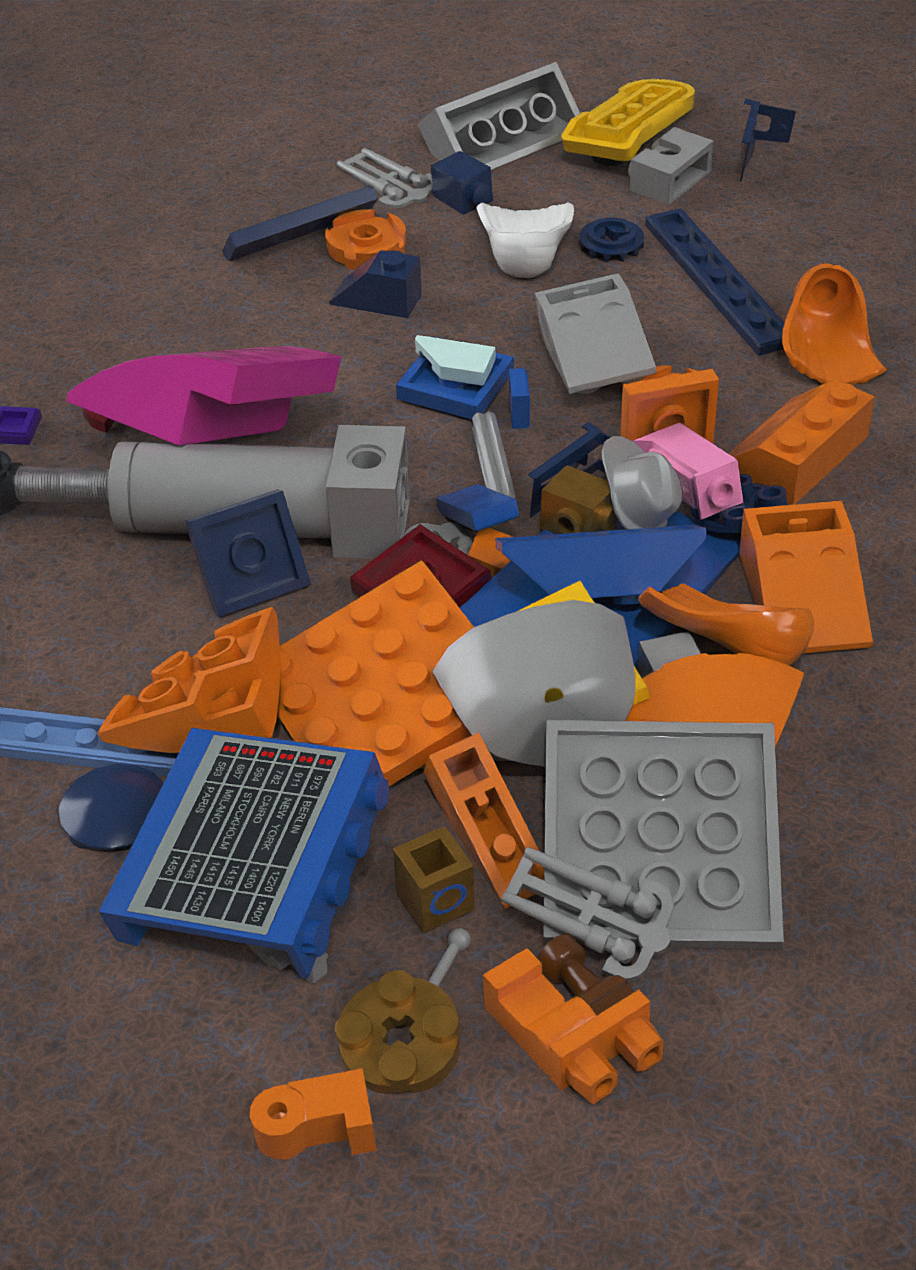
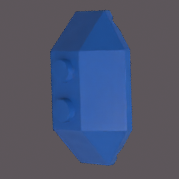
[495,525,706,604]

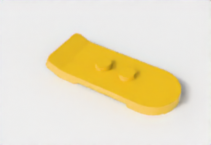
[561,79,695,161]

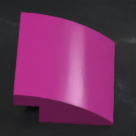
[66,346,342,446]

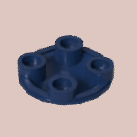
[690,474,788,533]
[58,764,164,850]

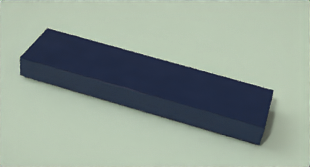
[222,186,378,261]

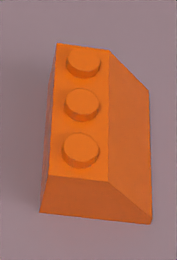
[728,379,875,505]

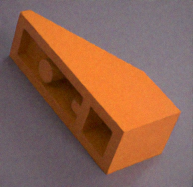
[423,733,544,909]

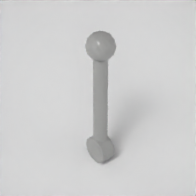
[429,928,471,987]

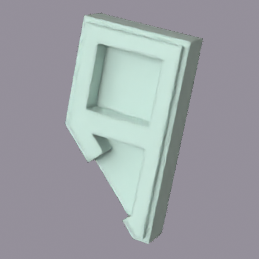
[415,335,496,386]

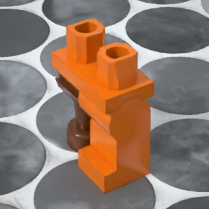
[483,934,664,1104]

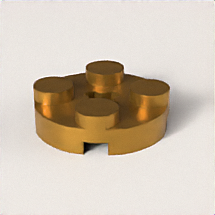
[335,970,461,1095]

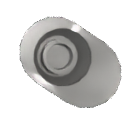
[602,436,683,529]

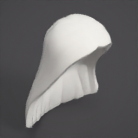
[476,202,574,278]

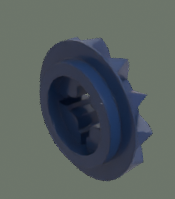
[579,217,644,262]

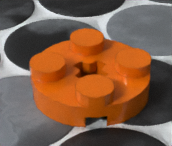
[325,209,407,270]

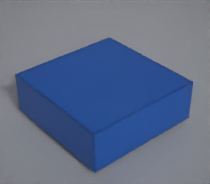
[509,368,530,429]

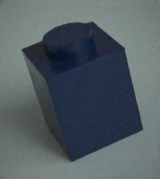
[430,151,493,215]

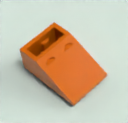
[739,501,873,654]

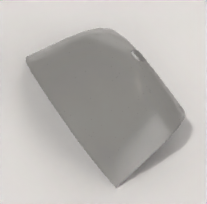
[432,600,635,767]

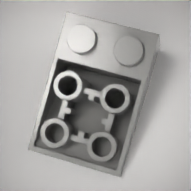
[535,273,657,394]

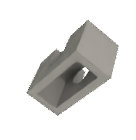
[628,127,714,205]

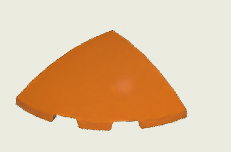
[97,607,281,753]
[625,653,804,747]

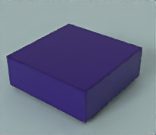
[0,406,42,445]

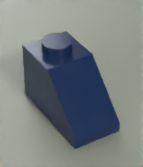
[329,250,422,319]

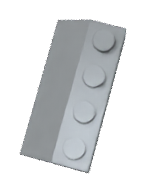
[417,62,580,170]

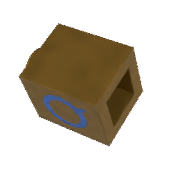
[393,826,475,933]

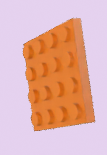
[277,560,474,786]

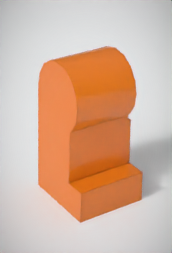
[249,1068,377,1159]

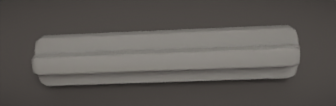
[472,411,516,498]

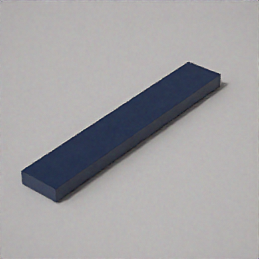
[645,208,784,356]

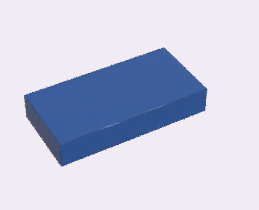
[436,484,519,531]

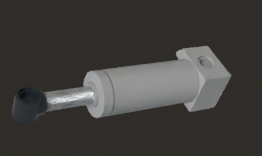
[0,425,410,559]

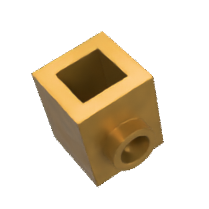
[540,465,618,534]

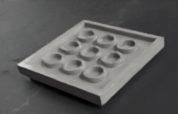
[543,720,784,950]

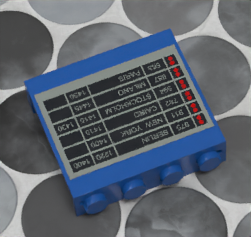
[99,728,389,979]

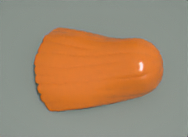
[782,263,887,385]
[638,583,814,665]

